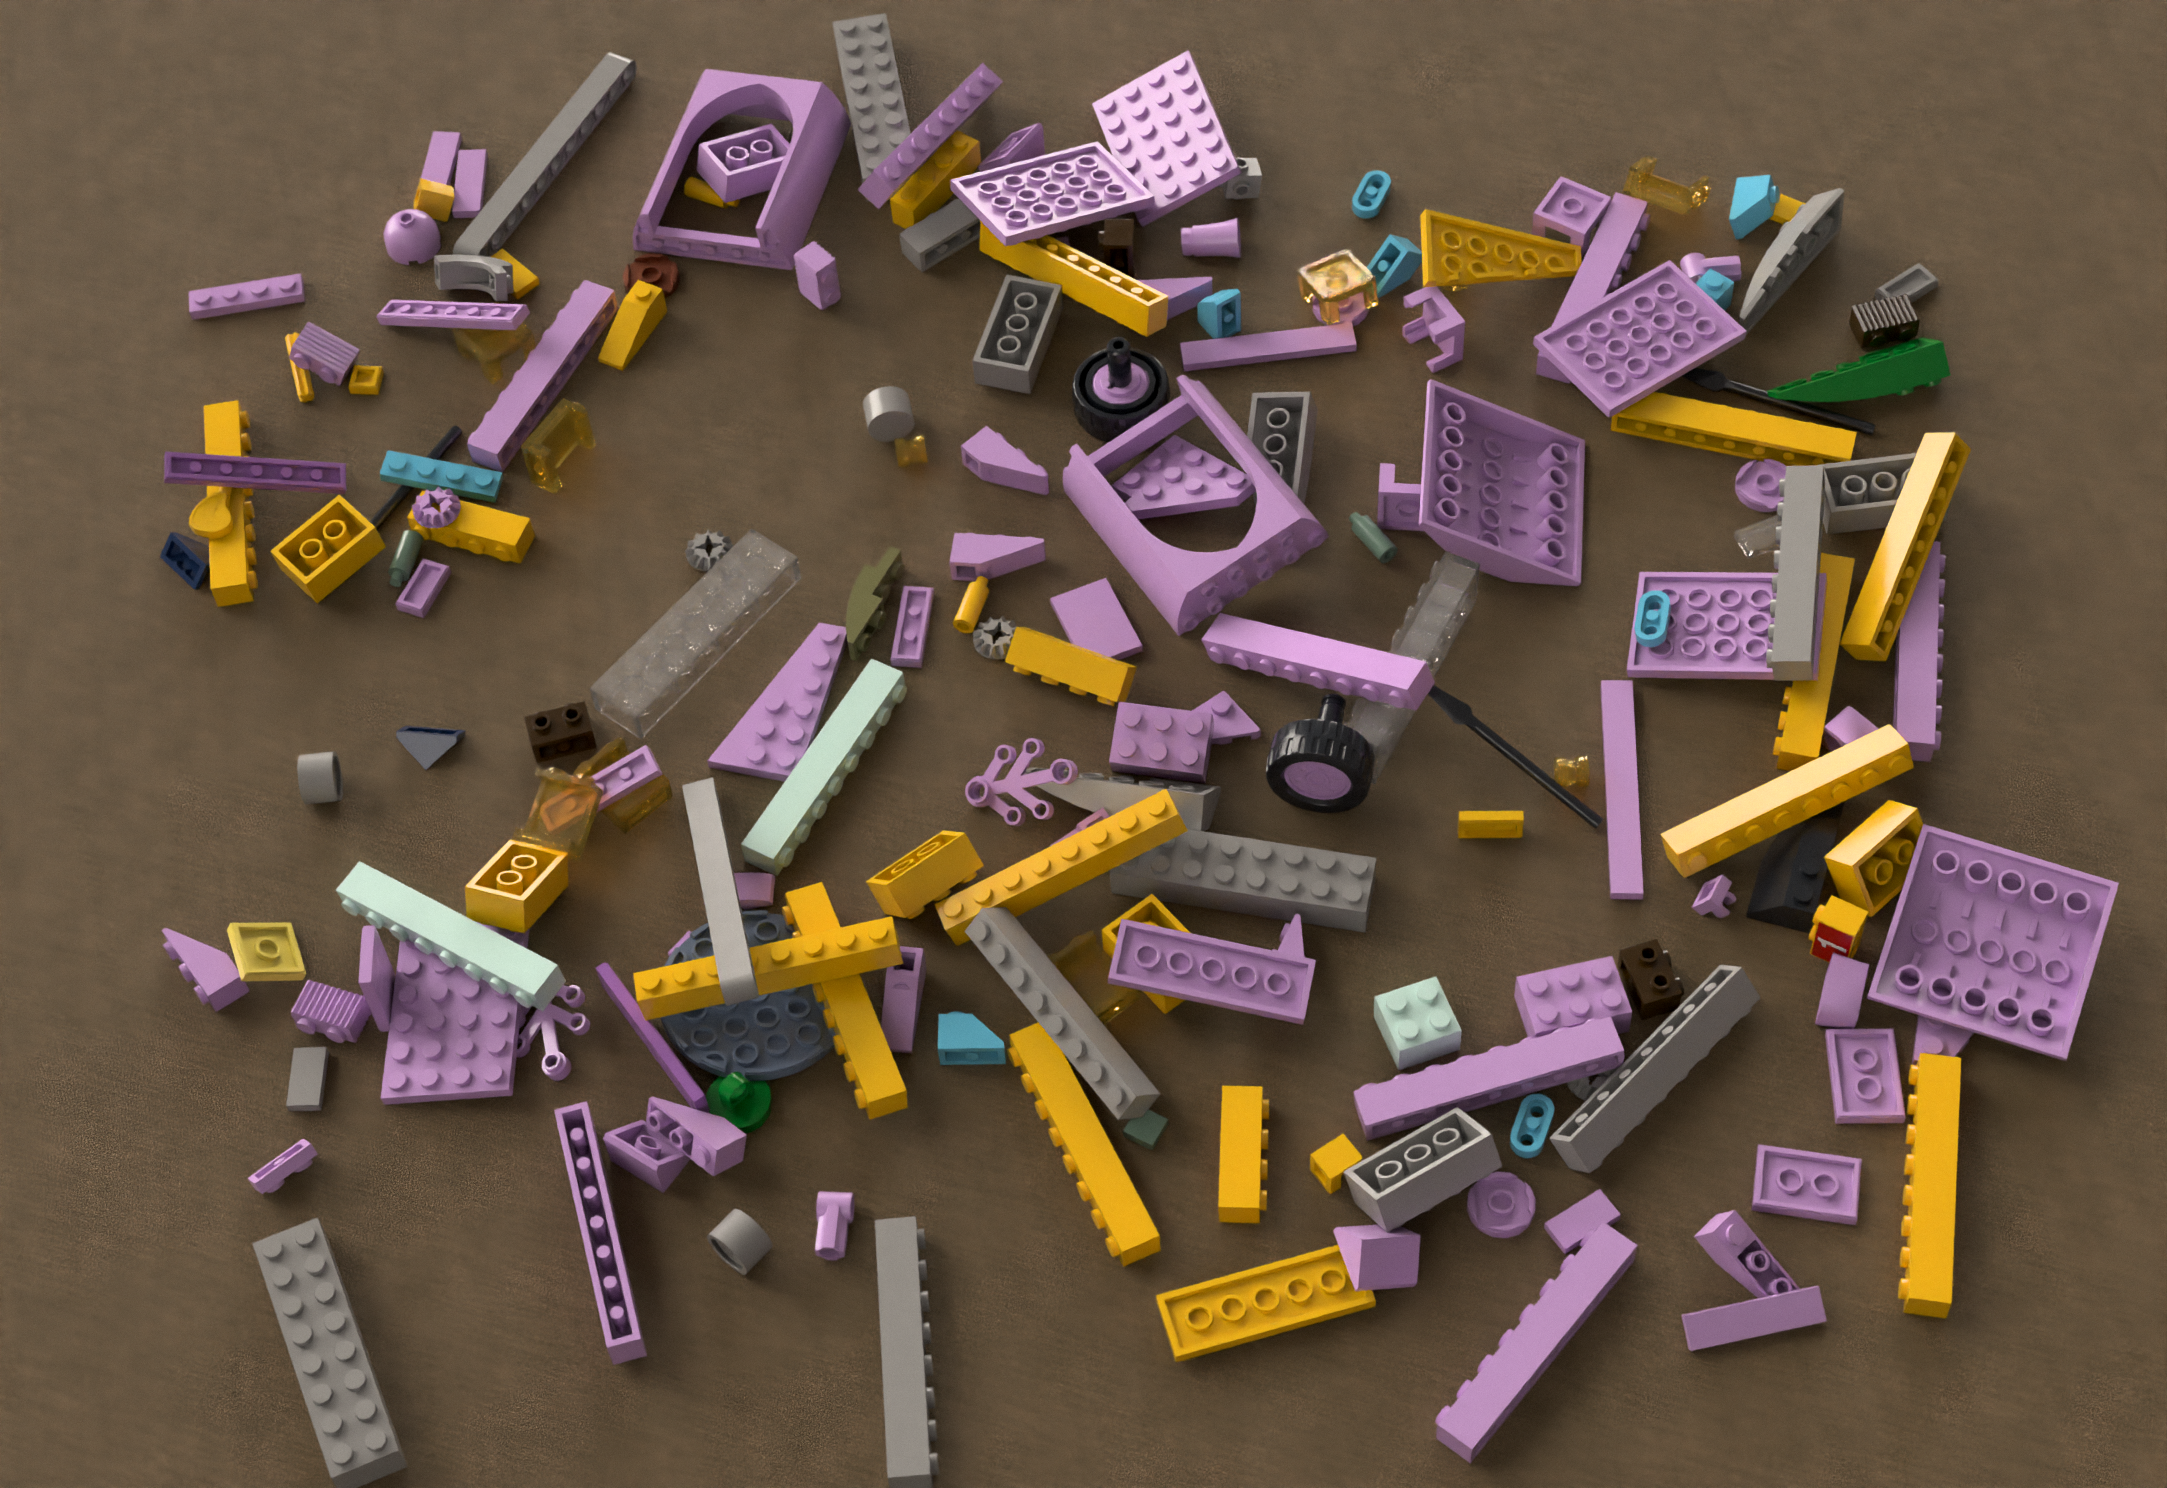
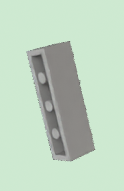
[899,198,980,272]

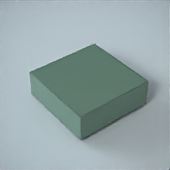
[1123,1109,1169,1151]

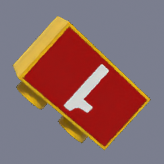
[1808,895,1868,962]

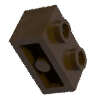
[1099,219,1136,278]
[524,701,597,763]
[1617,939,1684,1020]

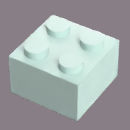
[1374,976,1462,1070]

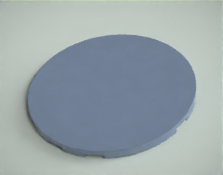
[661,910,836,1081]

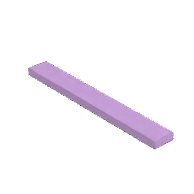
[1600,680,1644,900]

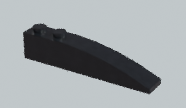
[1746,801,1845,934]

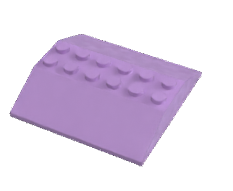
[1419,379,1585,586]
[1867,824,2119,1061]

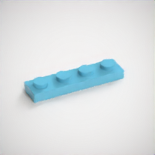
[379,450,503,503]

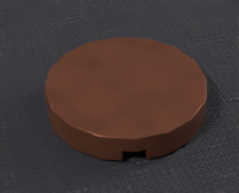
[623,253,680,298]

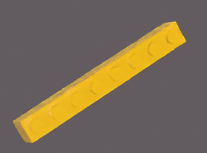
[979,221,1168,337]
[1610,392,1857,466]
[204,400,258,607]
[1840,433,1971,661]
[1772,553,1855,771]
[1661,724,1914,878]
[934,789,1188,946]
[782,882,908,1120]
[633,916,903,1021]
[1007,1022,1161,1267]
[1898,1053,1961,1318]

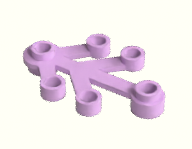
[965,738,1078,826]
[516,985,590,1081]

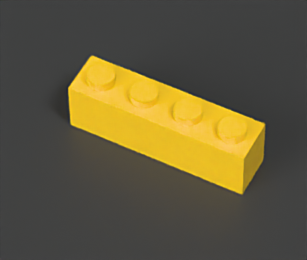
[890,130,981,229]
[407,491,535,564]
[1005,627,1137,706]
[1218,1086,1269,1223]

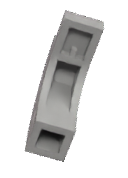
[434,255,513,301]

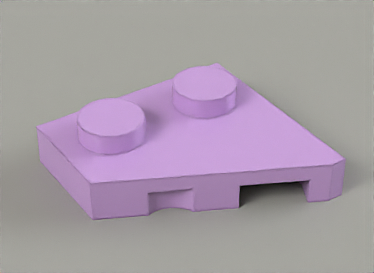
[1192,691,1261,745]
[1912,1015,1974,1065]

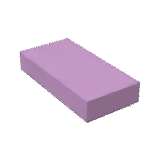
[395,558,451,618]
[1544,1189,1621,1254]

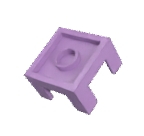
[1532,176,1611,257]
[1402,286,1465,373]
[1377,463,1424,531]

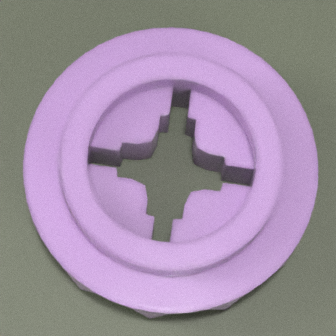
[412,486,461,528]

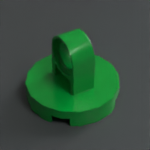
[706,1071,772,1134]

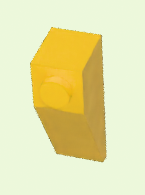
[598,280,667,371]

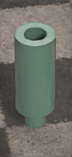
[1349,512,1398,563]
[388,530,424,587]

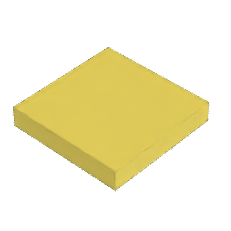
[227,922,306,981]

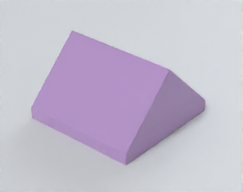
[977,122,1045,172]
[603,1120,690,1193]
[1333,1225,1421,1291]

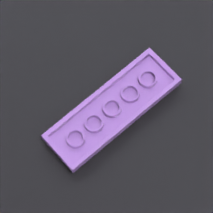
[1108,919,1316,1025]

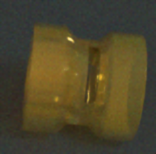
[894,434,928,468]
[1553,755,1590,788]

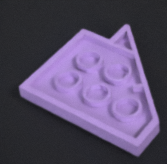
[1112,435,1256,519]

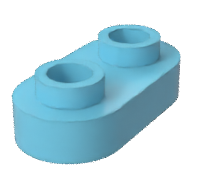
[1352,170,1391,219]
[1634,590,1671,647]
[1510,1094,1554,1158]

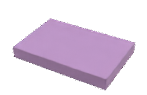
[1050,578,1143,660]
[358,925,395,1032]
[1825,1028,1906,1124]
[1752,1144,1862,1225]

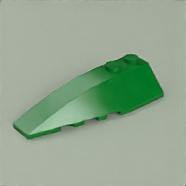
[1767,337,1951,402]

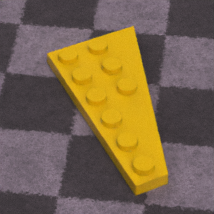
[1420,209,1582,287]

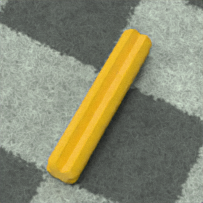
[285,332,315,403]

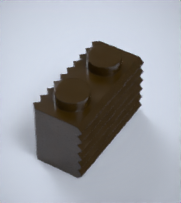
[1849,294,1920,348]

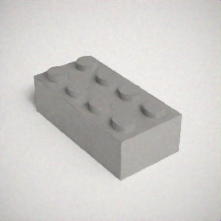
[972,275,1063,394]
[1819,453,1952,535]
[1344,1107,1502,1232]

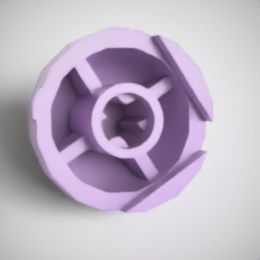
[384,209,441,265]

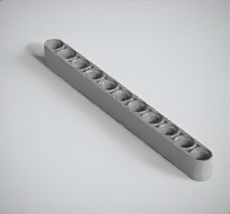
[453,52,637,257]
[682,777,759,1006]

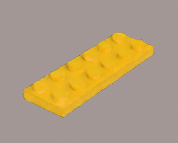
[1156,1245,1376,1362]

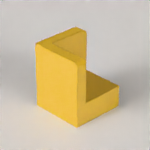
[413,178,455,222]
[1310,1133,1362,1194]

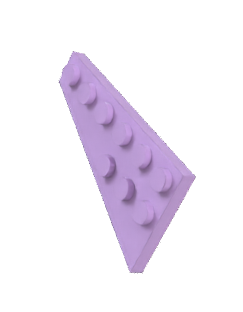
[707,623,847,782]

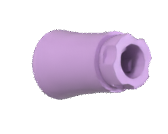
[1181,218,1241,258]

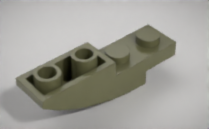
[846,546,905,661]

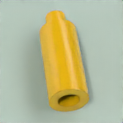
[684,177,740,209]
[953,576,989,633]

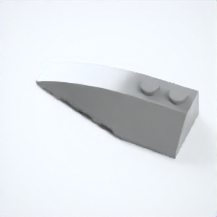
[1739,188,1845,335]
[1247,392,1318,505]
[1023,767,1221,831]

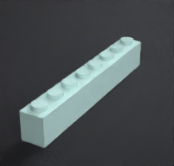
[741,658,907,876]
[336,861,566,1011]

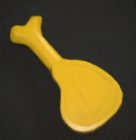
[189,487,234,539]

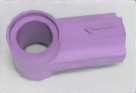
[1680,253,1741,283]
[815,1191,855,1260]

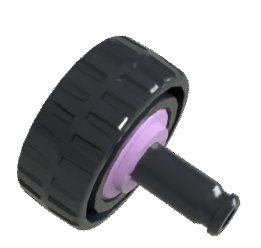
[1072,337,1170,443]
[1265,694,1375,813]

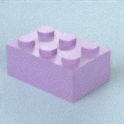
[697,124,790,203]
[1109,702,1215,783]
[1514,956,1632,1038]

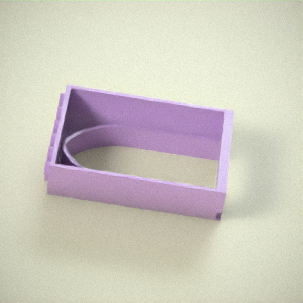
[633,69,851,270]
[1063,375,1329,636]

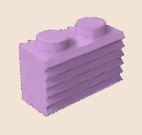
[793,241,841,310]
[289,321,360,386]
[291,980,371,1043]

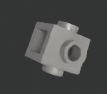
[1218,157,1262,199]

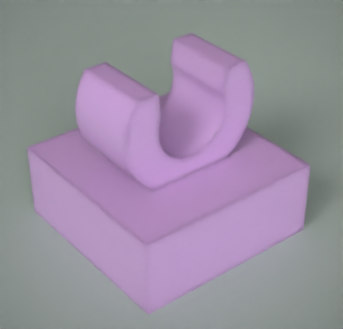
[1692,875,1736,918]

